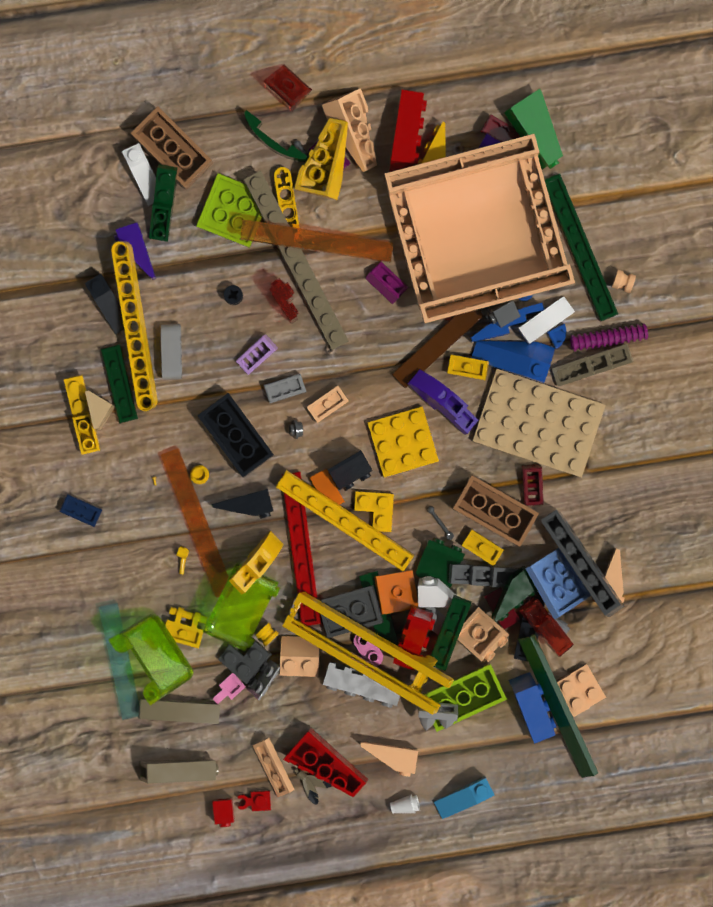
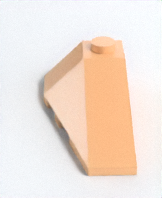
[322,88,377,172]

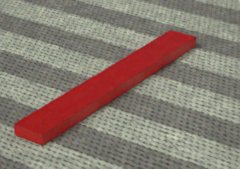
[282,472,321,626]

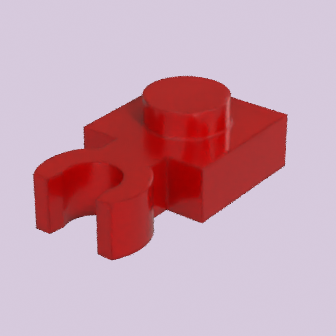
[238,790,271,811]

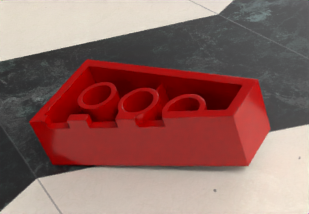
[283,728,368,797]

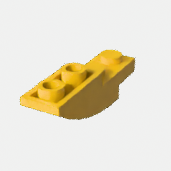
[64,374,100,455]
[229,531,284,594]

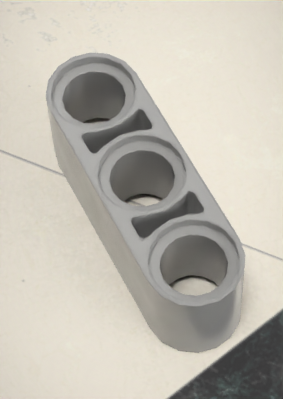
[161,324,182,380]

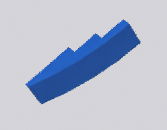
[471,303,544,343]

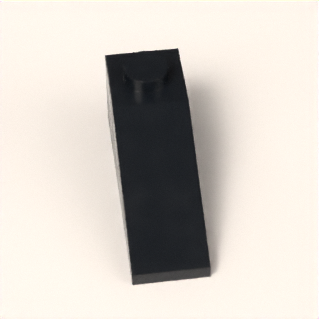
[85,274,132,334]
[212,489,274,519]

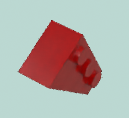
[393,606,435,671]

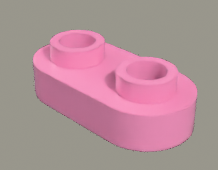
[354,635,383,666]

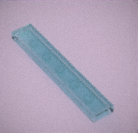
[99,603,139,720]

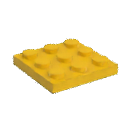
[368,406,439,478]

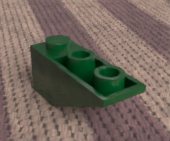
[491,566,538,622]

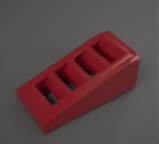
[521,464,544,506]

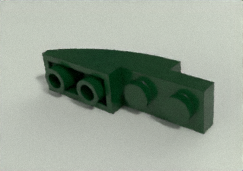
[149,164,178,242]

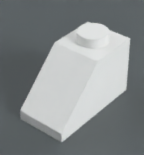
[418,576,457,608]

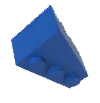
[508,672,556,744]

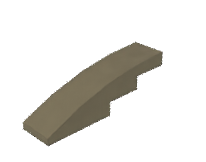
[552,344,634,387]
[138,699,220,724]

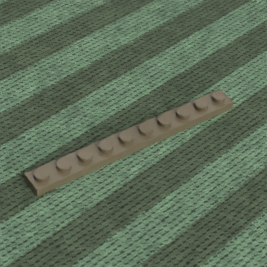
[244,171,349,350]

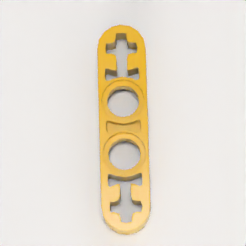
[274,167,300,240]

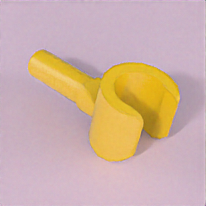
[176,546,189,574]

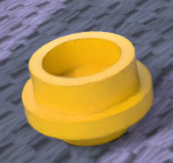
[190,465,209,484]

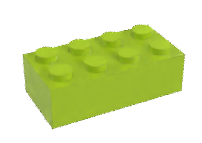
[424,663,507,732]

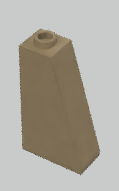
[139,759,219,784]

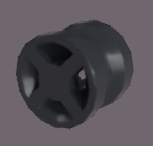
[224,285,243,305]

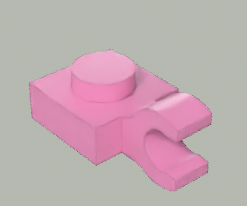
[212,673,246,704]

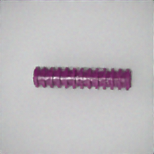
[570,323,648,352]

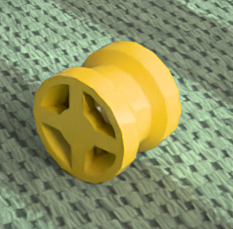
[255,623,279,647]

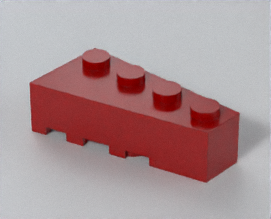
[389,90,427,172]

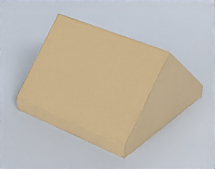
[85,390,115,430]

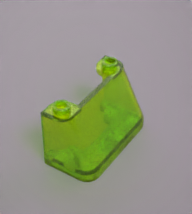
[203,562,280,651]
[109,614,193,705]

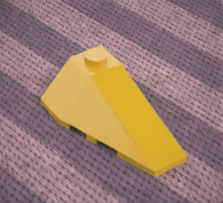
[294,118,348,200]

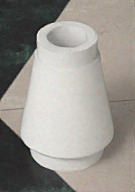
[390,794,420,814]

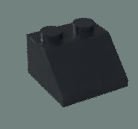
[328,450,373,491]

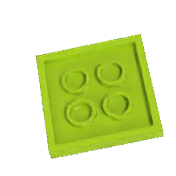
[196,173,262,248]

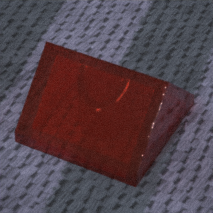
[263,64,312,112]

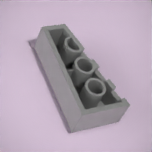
[323,661,400,708]

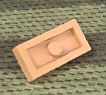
[307,386,349,423]

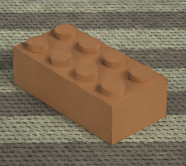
[131,106,213,190]
[452,475,539,547]

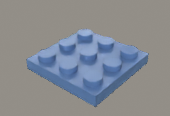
[525,548,591,619]

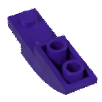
[407,370,478,435]

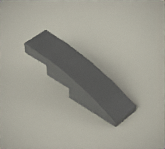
[448,564,520,587]

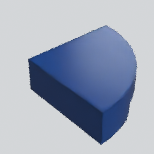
[547,324,566,349]

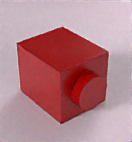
[212,797,235,827]

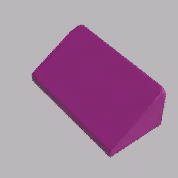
[366,262,409,304]

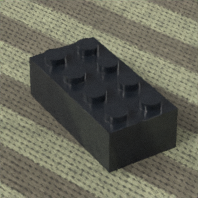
[197,393,275,478]

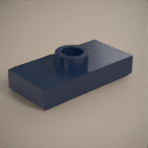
[59,494,103,527]

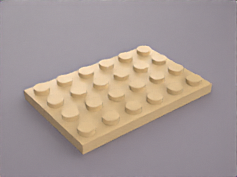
[472,369,606,478]

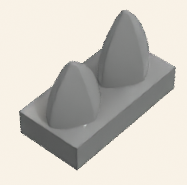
[418,703,458,731]

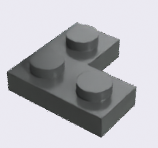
[218,642,272,684]

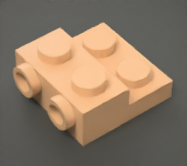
[458,607,509,663]
[557,664,606,717]

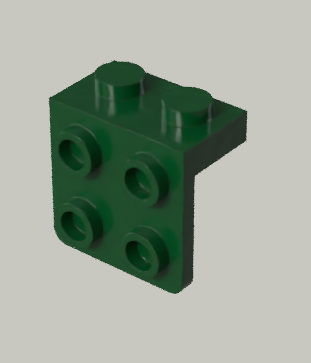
[416,538,465,588]

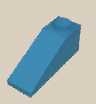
[434,776,495,819]

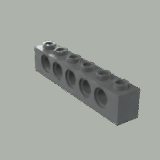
[541,509,625,617]

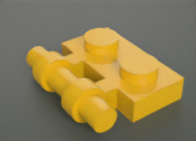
[162,607,208,649]

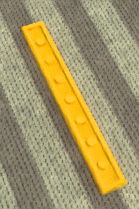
[276,470,414,571]

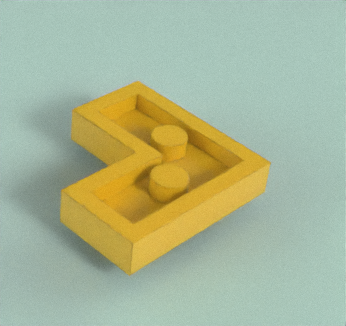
[354,492,394,532]

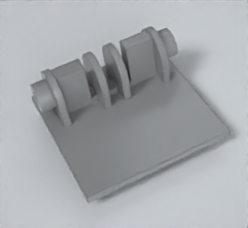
[246,658,280,700]

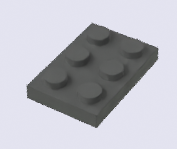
[319,585,383,638]

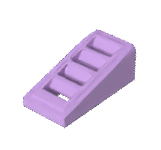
[236,334,278,375]

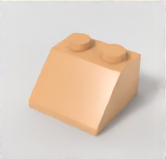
[280,636,319,677]

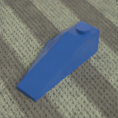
[471,341,555,384]

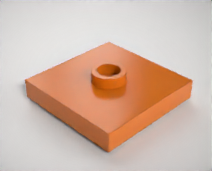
[374,570,419,615]

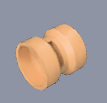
[612,270,636,293]

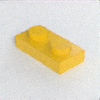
[447,355,489,380]
[461,529,504,566]

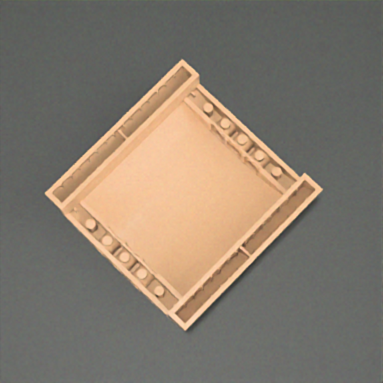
[384,134,575,323]

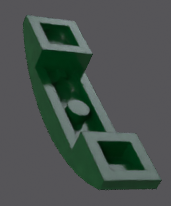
[244,110,307,162]

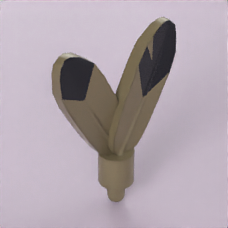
[294,769,332,805]

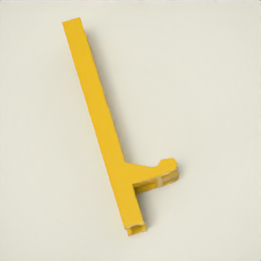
[282,592,454,715]

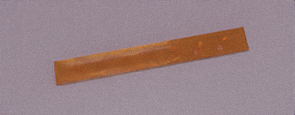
[240,219,393,263]
[161,448,234,598]

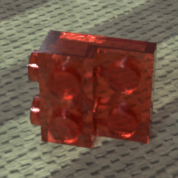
[269,278,299,324]

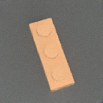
[252,738,295,797]

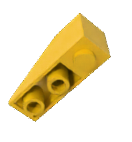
[417,122,446,165]

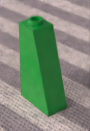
[504,89,563,170]

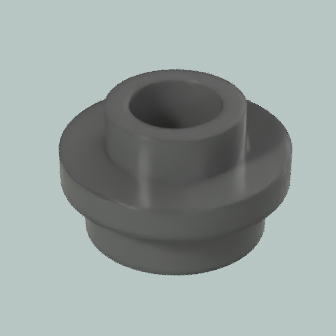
[289,420,303,439]

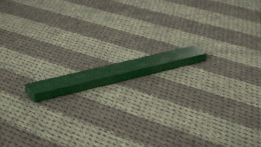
[545,174,618,322]
[518,634,598,778]

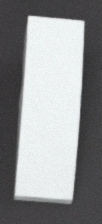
[518,297,575,344]

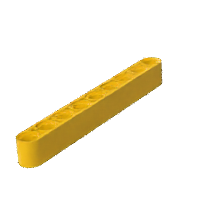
[111,241,158,411]

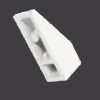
[122,143,156,206]

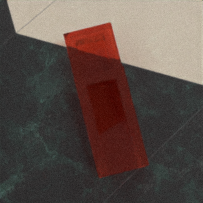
[519,598,574,657]

